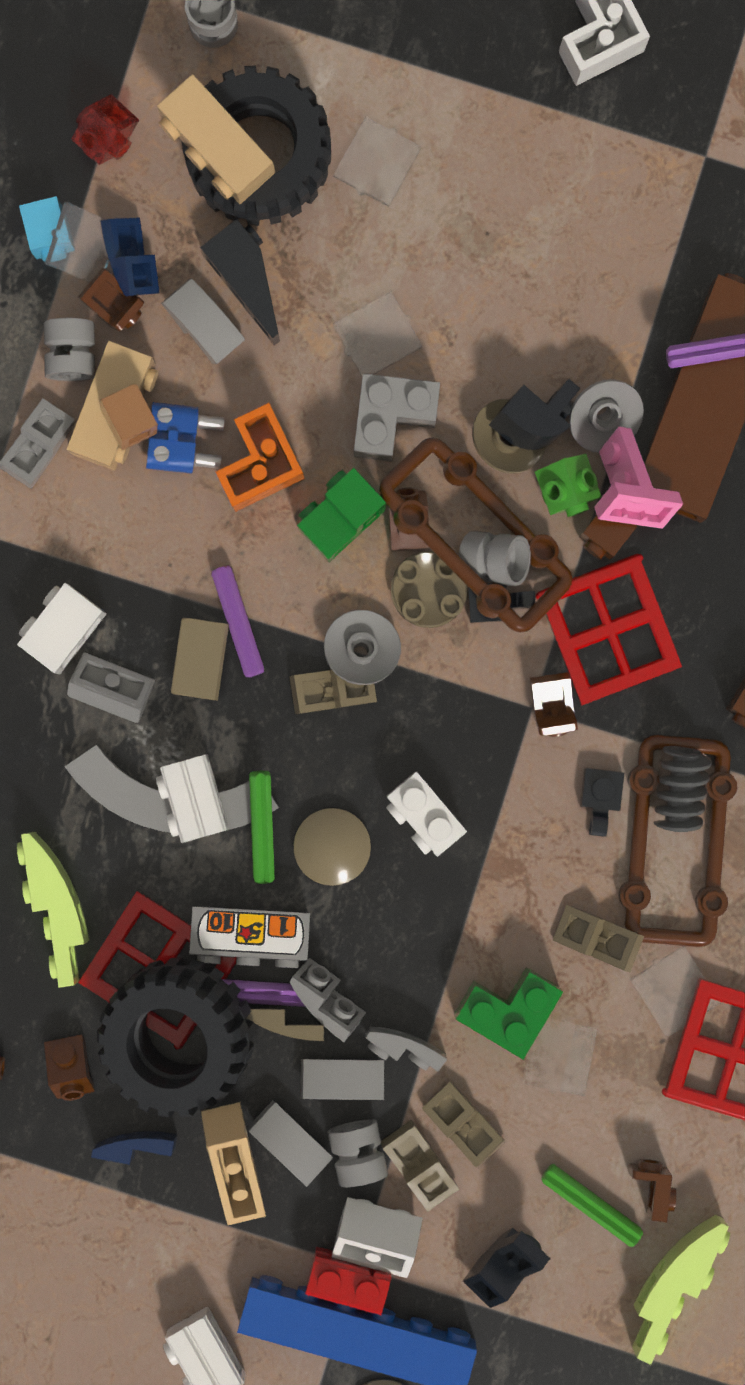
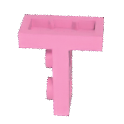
[594,426,683,529]

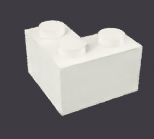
[559,0,650,86]

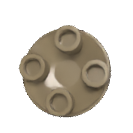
[391,551,468,628]
[294,808,371,886]

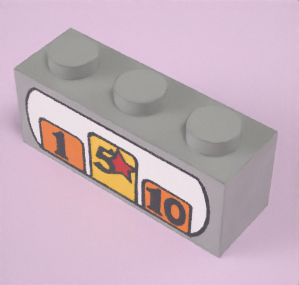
[189,907,310,968]

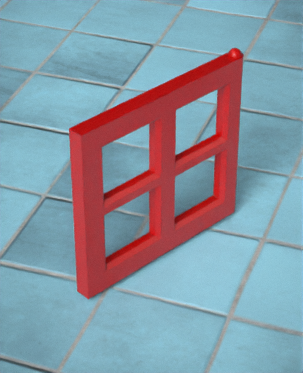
[535,553,682,706]
[78,891,236,1050]
[662,978,745,1120]

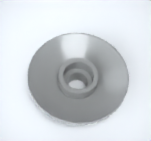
[569,379,644,453]
[324,610,401,685]

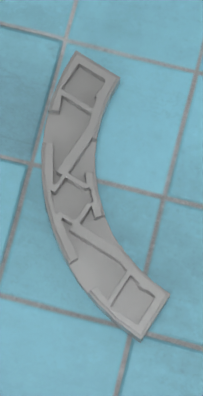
[64,745,280,833]

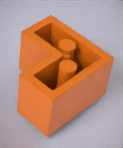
[216,403,304,512]

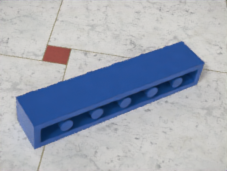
[237,1275,477,1385]

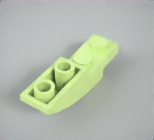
[17,832,89,987]
[632,1215,730,1364]

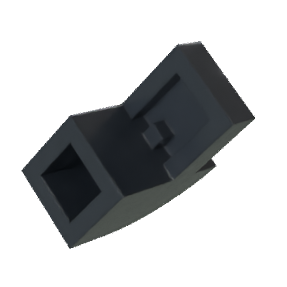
[489,379,580,450]
[463,1228,550,1308]

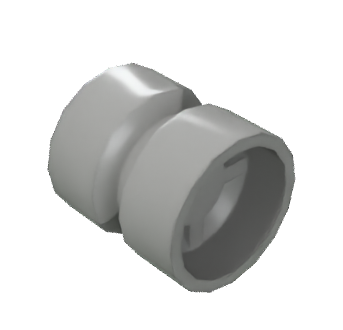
[185,0,238,48]
[44,318,95,381]
[458,531,531,586]
[328,1119,388,1187]

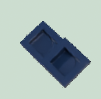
[100,217,160,296]
[91,1131,178,1165]

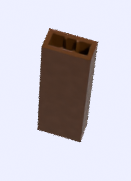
[643,273,745,523]

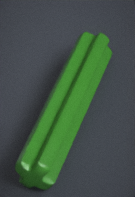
[249,770,275,884]
[541,1164,643,1247]

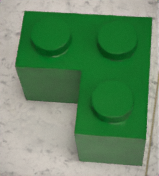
[297,468,386,563]
[454,967,563,1060]

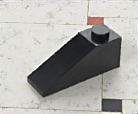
[200,219,280,345]

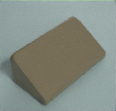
[171,618,229,701]

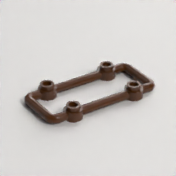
[379,437,573,633]
[618,735,737,947]

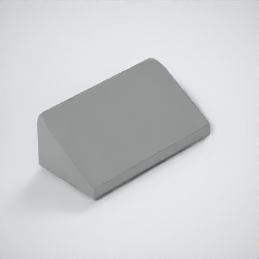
[67,652,155,723]

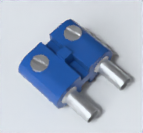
[146,402,225,474]

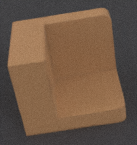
[101,384,158,450]

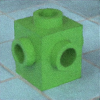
[535,454,602,517]

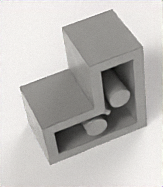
[354,374,440,462]

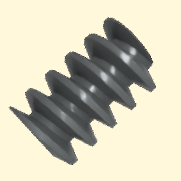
[653,746,712,832]

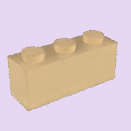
[157,74,275,204]
[67,341,159,471]
[201,1102,266,1225]

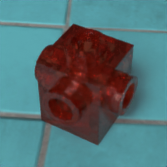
[71,94,139,165]

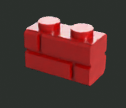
[305,1247,392,1315]

